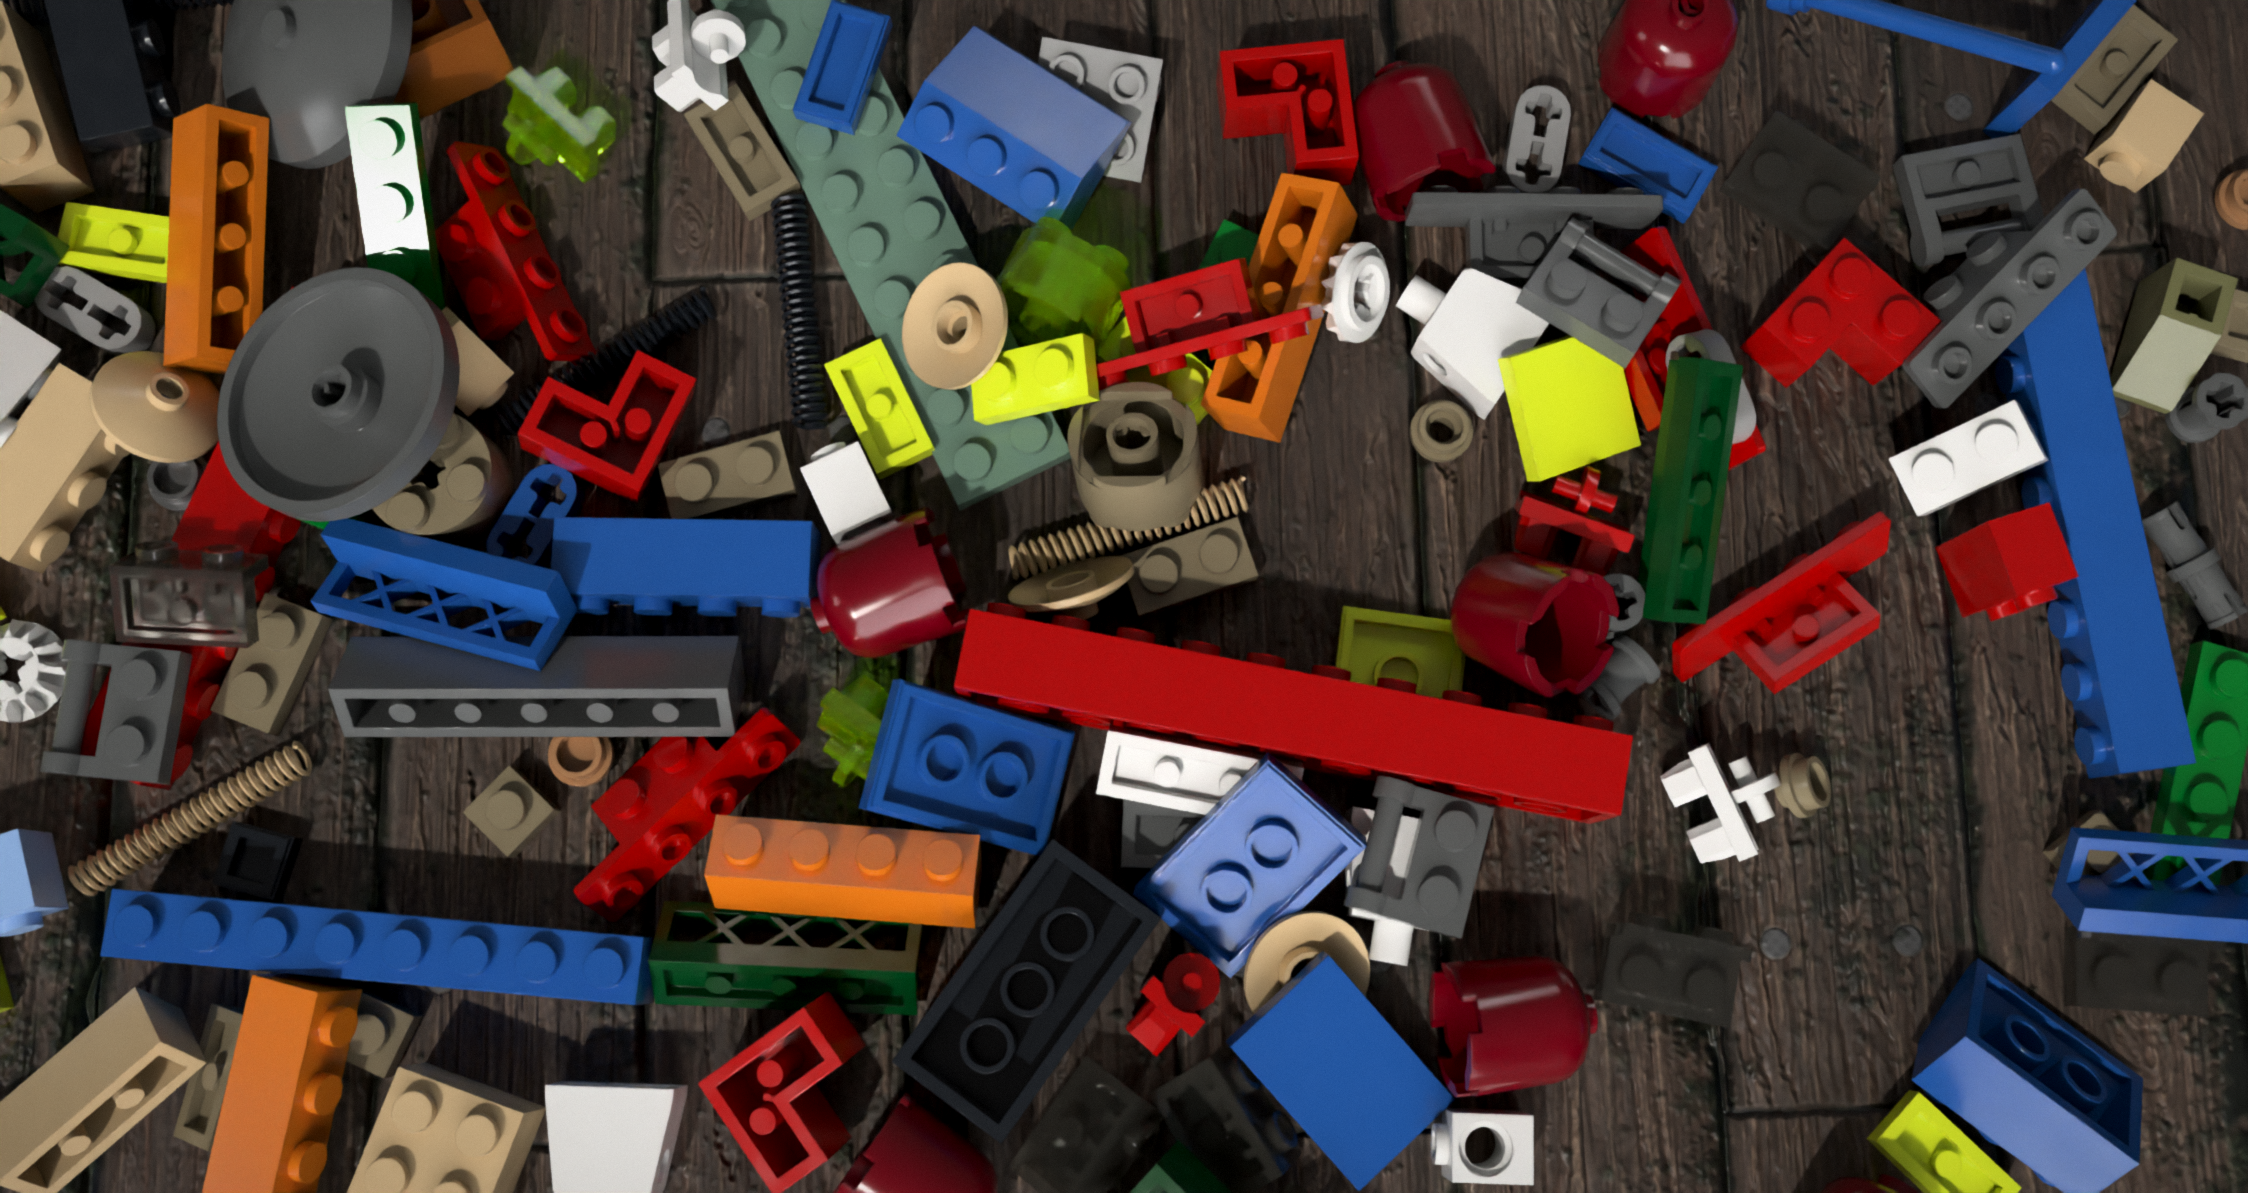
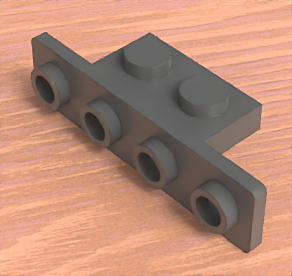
[1405,185,1663,286]
[1902,189,2117,408]

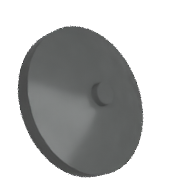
[222,0,413,169]
[217,267,460,522]

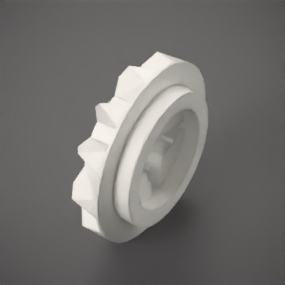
[1321,242,1390,343]
[0,619,68,722]

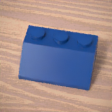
[896,26,1132,234]
[1912,958,2143,1193]

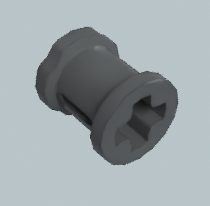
[2165,373,2248,443]
[1603,573,1646,640]
[1580,635,1661,720]

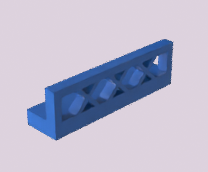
[311,518,578,672]
[2051,827,2248,943]

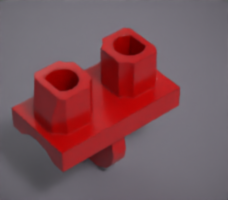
[1513,466,1635,577]
[1125,952,1220,1057]

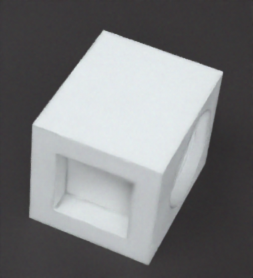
[800,441,895,544]
[1430,1108,1534,1185]

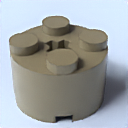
[1067,382,1203,531]
[372,413,514,548]

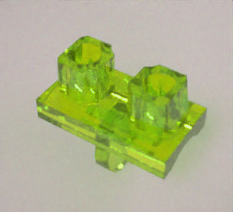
[503,66,616,183]
[817,675,889,788]

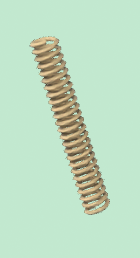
[1008,475,1249,580]
[68,741,312,896]

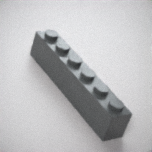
[328,636,746,737]

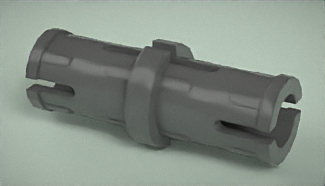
[2142,500,2248,630]

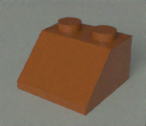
[393,0,516,119]

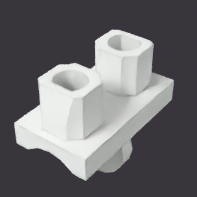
[652,0,746,112]
[1660,742,1781,863]

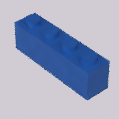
[551,517,821,618]

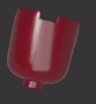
[1597,0,1739,119]
[1353,61,1496,222]
[810,507,970,658]
[1450,551,1619,698]
[1429,956,1598,1097]
[833,1092,998,1193]

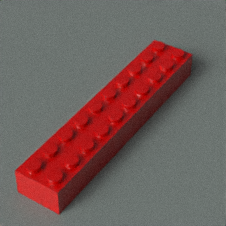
[954,602,1633,824]

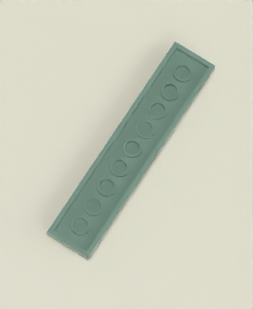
[710,0,1071,511]

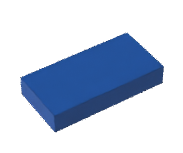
[793,0,893,135]
[1578,107,1718,224]

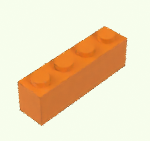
[163,104,269,375]
[1201,172,1358,443]
[704,815,982,929]
[202,973,362,1193]

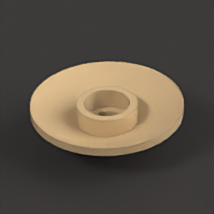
[902,262,1008,390]
[90,351,220,463]
[1008,556,1134,620]
[1244,911,1370,1014]

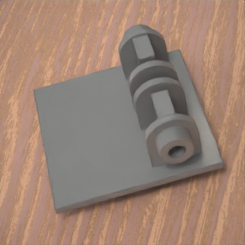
[1038,37,1163,183]

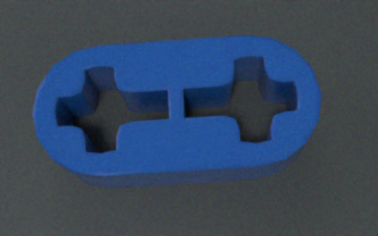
[487,464,585,568]

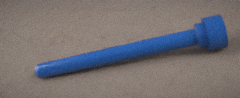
[1766,0,2067,75]

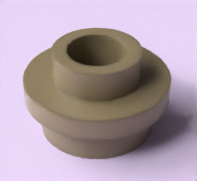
[1410,400,1473,463]
[1774,753,1831,818]

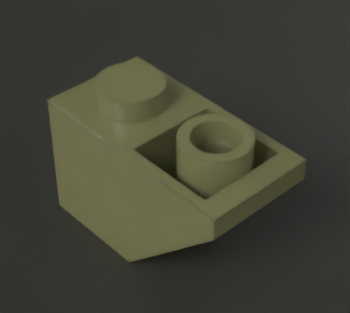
[2110,257,2238,414]

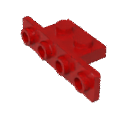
[435,141,596,362]
[1620,226,1766,471]
[1096,258,1324,390]
[1672,511,1891,695]
[573,708,800,922]

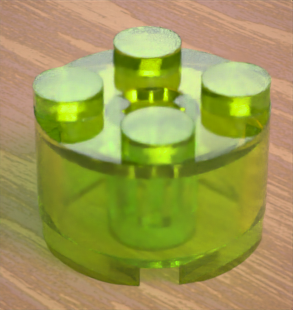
[996,216,1132,358]

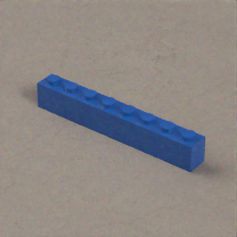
[1996,268,2196,779]
[100,889,654,1005]

